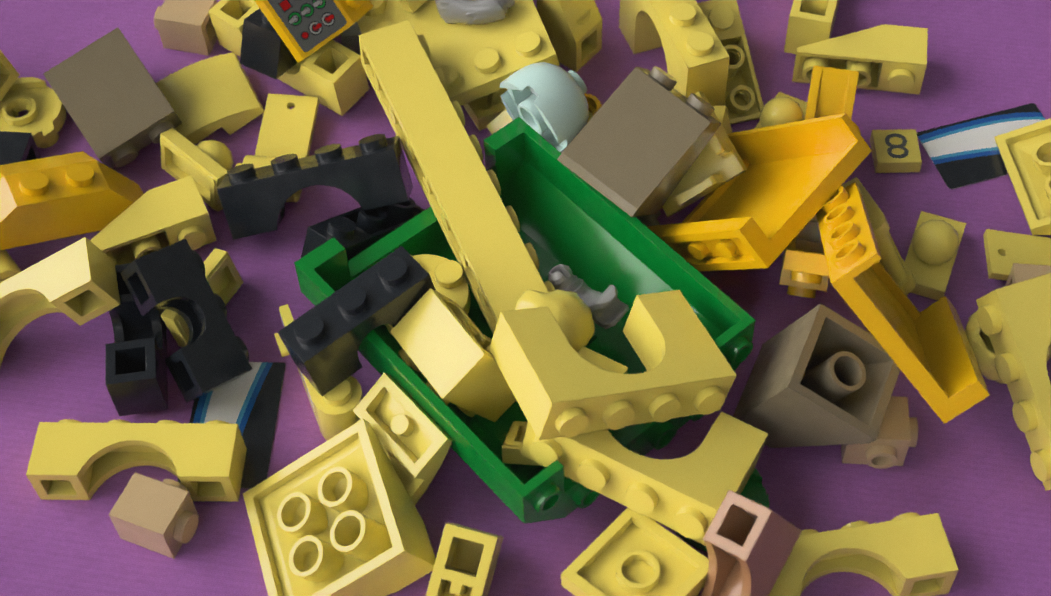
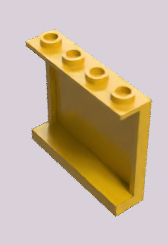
[647,113,872,271]
[816,181,990,424]

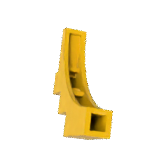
[779,65,859,298]

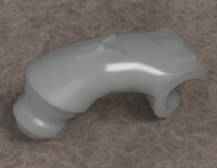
[435,0,515,24]
[548,264,630,329]

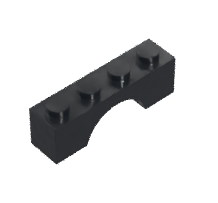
[217,134,413,240]

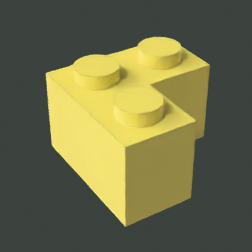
[390,288,516,422]

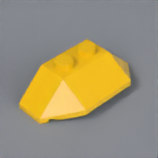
[0,151,144,250]

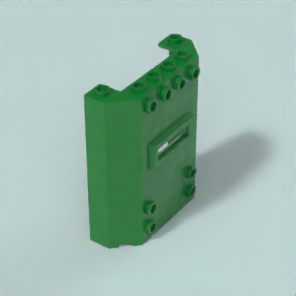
[294,117,756,524]

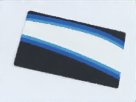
[917,103,1046,189]
[177,362,286,488]

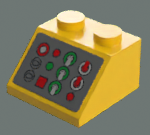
[254,0,374,62]

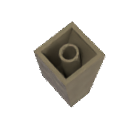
[43,27,182,168]
[557,66,722,217]
[733,304,900,448]

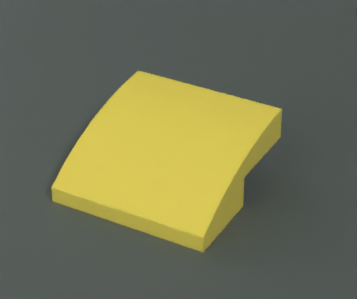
[156,53,264,145]
[353,373,452,505]

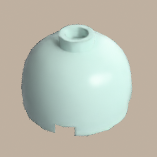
[499,62,589,153]

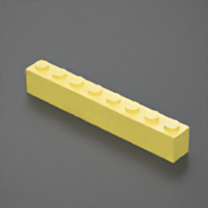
[358,19,556,335]

